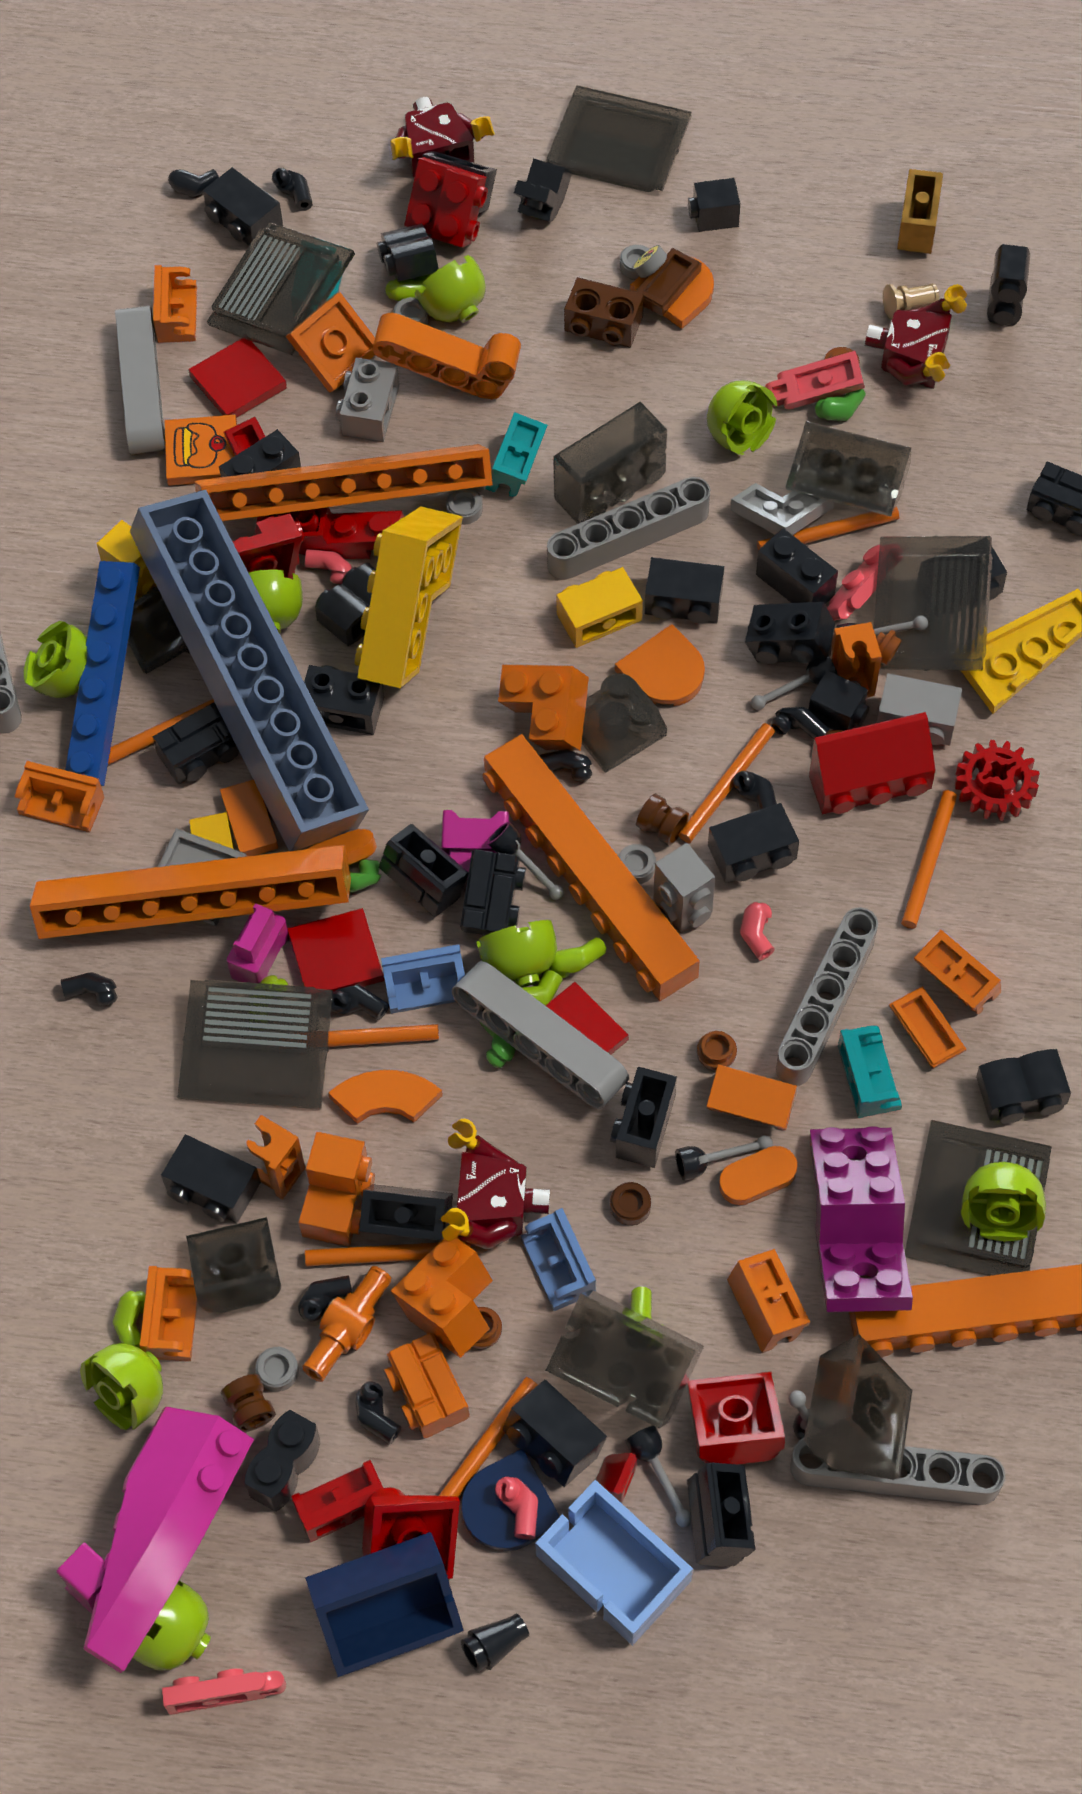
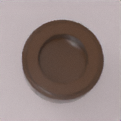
[610,1182,651,1226]

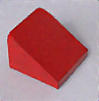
[223,417,266,456]
[596,1453,637,1503]

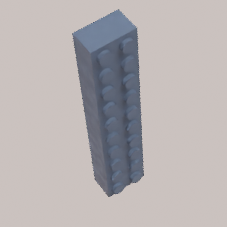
[130,490,369,851]

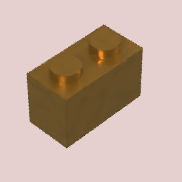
[897,169,943,254]

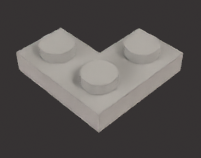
[731,482,834,535]

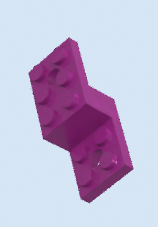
[810,1126,913,1312]

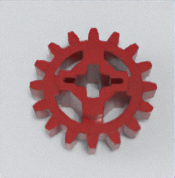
[954,740,1040,821]

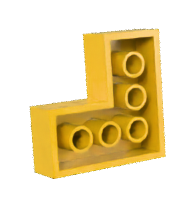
[355,507,463,688]

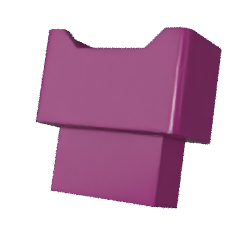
[441,810,509,880]
[227,903,289,988]
[56,1542,105,1614]

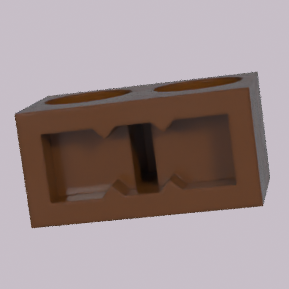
[564,277,644,348]

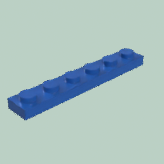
[65,561,140,786]

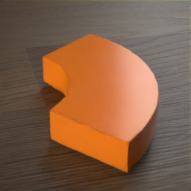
[328,1070,443,1124]

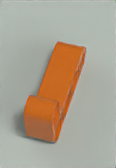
[372,313,521,400]

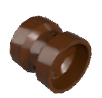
[636,793,689,845]
[221,1374,276,1433]

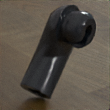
[272,168,313,211]
[168,169,219,197]
[771,707,830,739]
[539,749,592,781]
[733,770,777,810]
[60,972,118,1006]
[328,985,389,1020]
[298,1275,352,1321]

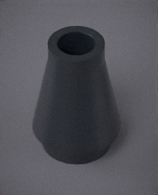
[461,1613,529,1672]

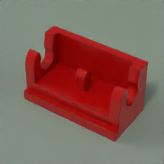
[291,1460,383,1543]

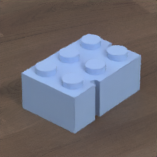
[535,1480,693,1646]

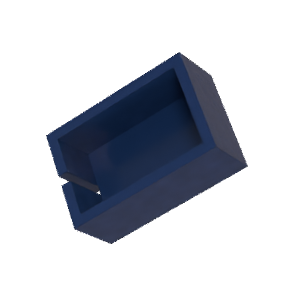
[305,1532,464,1677]

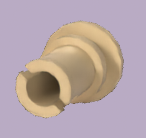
[883,283,939,319]

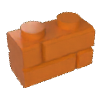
[384,1333,470,1438]

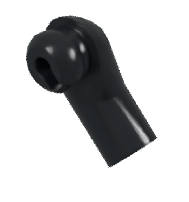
[355,1381,402,1444]

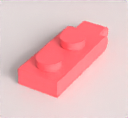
[765,351,865,409]
[827,544,906,621]
[162,1669,286,1715]

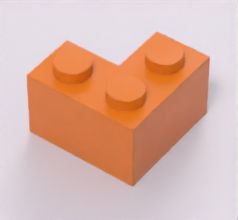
[498,665,589,751]
[298,1131,375,1247]
[390,1238,493,1358]

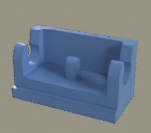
[381,944,465,1014]
[521,1208,596,1311]

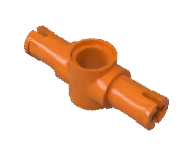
[302,1266,391,1382]

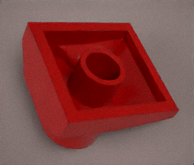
[687,1372,785,1465]
[362,1487,460,1579]

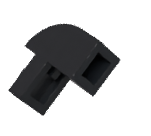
[514,158,572,222]

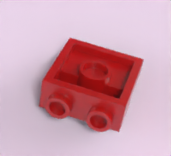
[404,157,488,247]
[232,514,304,580]

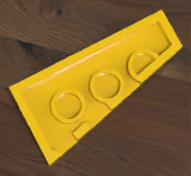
[952,589,1082,714]

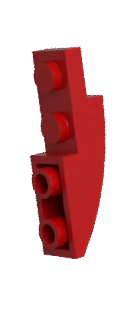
[257,507,404,559]

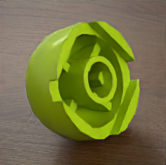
[415,255,486,323]
[707,380,777,455]
[249,569,303,634]
[23,621,87,698]
[476,920,557,988]
[961,1162,1046,1242]
[80,1343,163,1430]
[132,1580,211,1671]

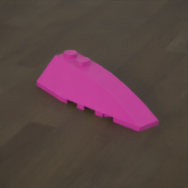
[83,1406,254,1673]

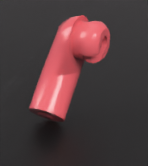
[305,549,352,584]
[740,902,775,961]
[495,1476,538,1539]

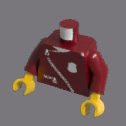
[390,97,495,178]
[865,284,967,389]
[441,1118,550,1249]

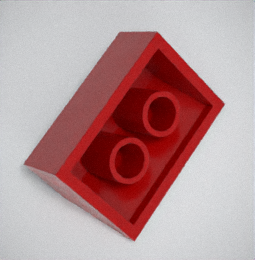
[809,712,936,815]

